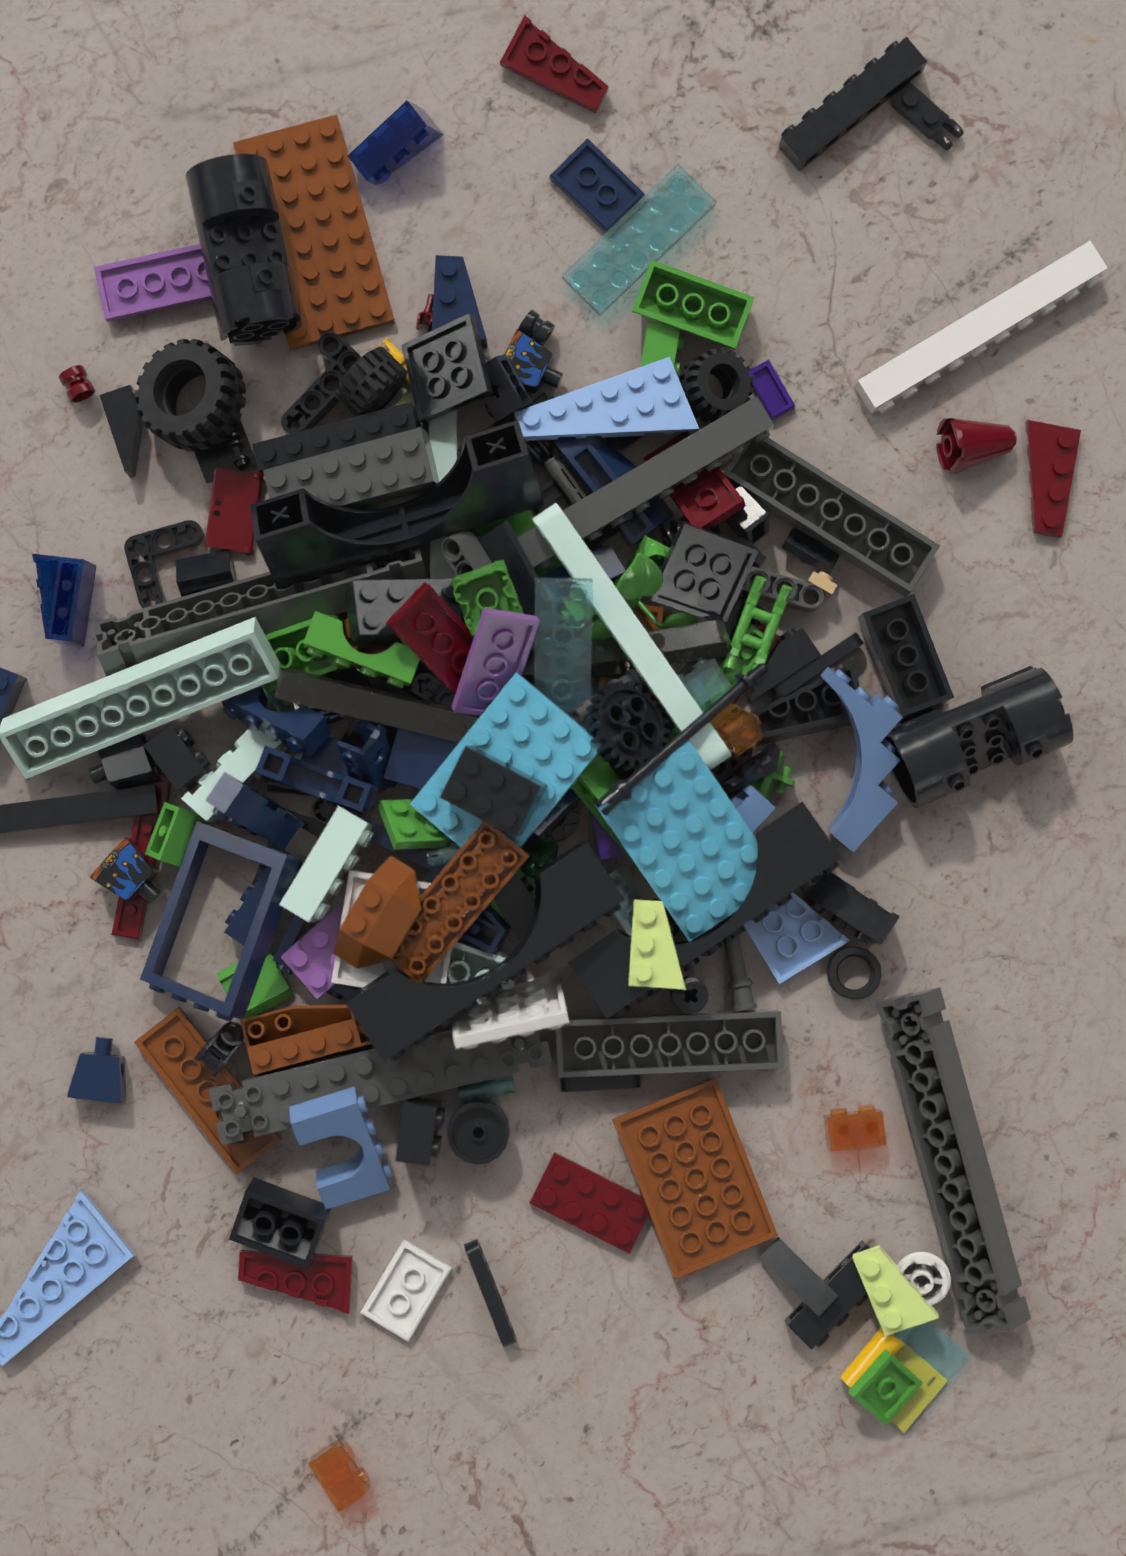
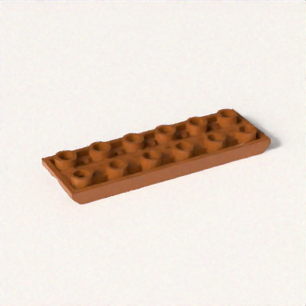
[390,821,530,983]

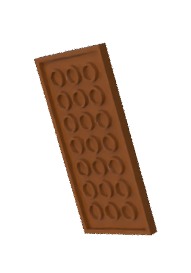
[233,114,395,351]

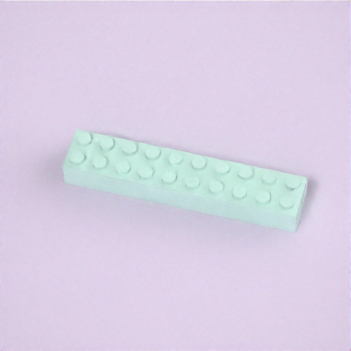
[0,617,280,779]

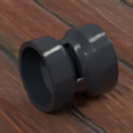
[518,310,555,346]
[312,798,341,824]

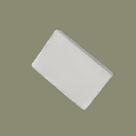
[360,1238,452,1342]

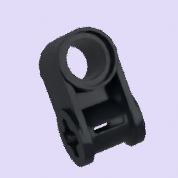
[194,1021,245,1077]

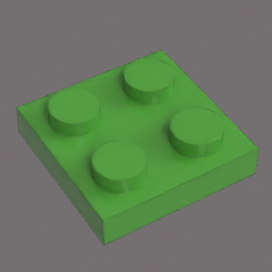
[378,799,449,850]
[848,1349,923,1425]

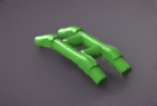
[723,575,793,681]

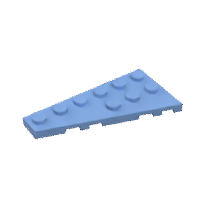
[514,357,699,441]
[734,892,850,984]
[0,1189,136,1366]

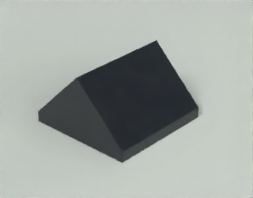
[176,550,237,597]

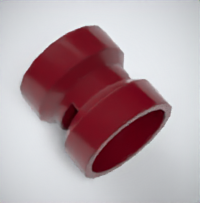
[59,365,96,403]

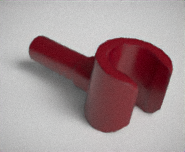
[416,294,434,333]

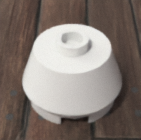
[897,1252,951,1306]

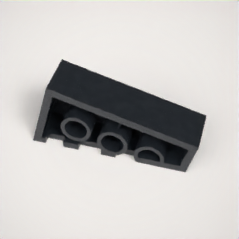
[750,662,860,746]

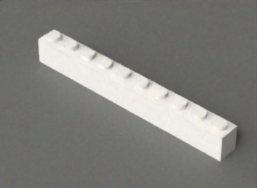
[854,241,1107,415]

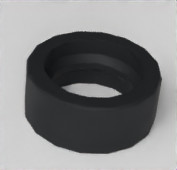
[827,946,882,1000]

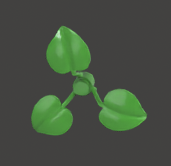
[573,553,698,654]

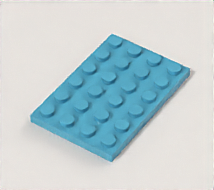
[410,673,601,848]
[595,740,758,942]

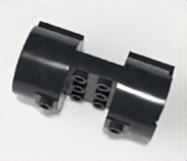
[186,154,302,346]
[881,666,1074,808]

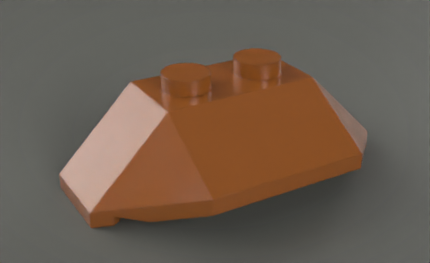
[334,856,422,968]

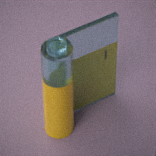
[839,1321,969,1433]

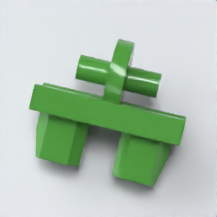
[746,751,795,801]

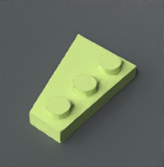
[629,899,686,989]
[853,1245,939,1336]

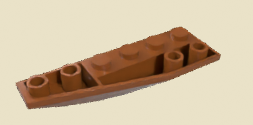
[241,1005,373,1076]

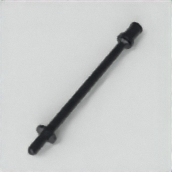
[595,663,768,816]

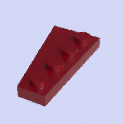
[500,15,609,114]
[1025,420,1081,538]
[238,1250,353,1314]

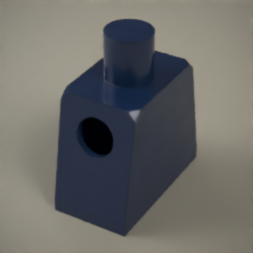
[67,1037,127,1103]

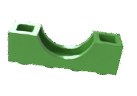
[303,611,419,688]

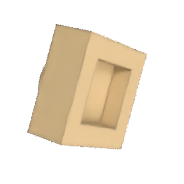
[807,571,837,598]

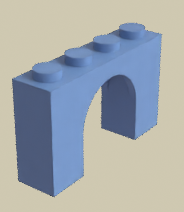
[289,1086,393,1210]

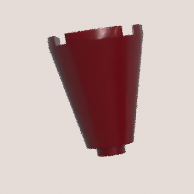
[936,418,1017,473]

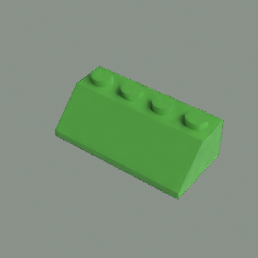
[632,260,754,350]

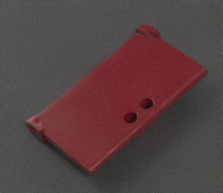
[205,468,264,555]

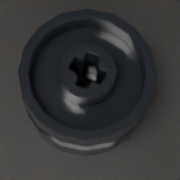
[447,1099,510,1165]

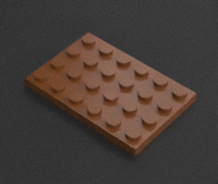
[612,1077,778,1279]

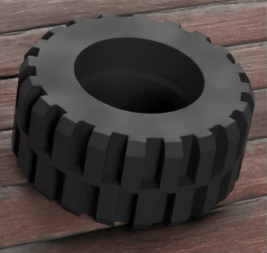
[135,339,246,451]

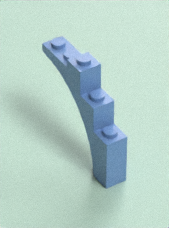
[820,667,903,852]

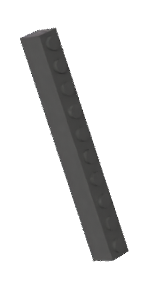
[517,396,774,571]

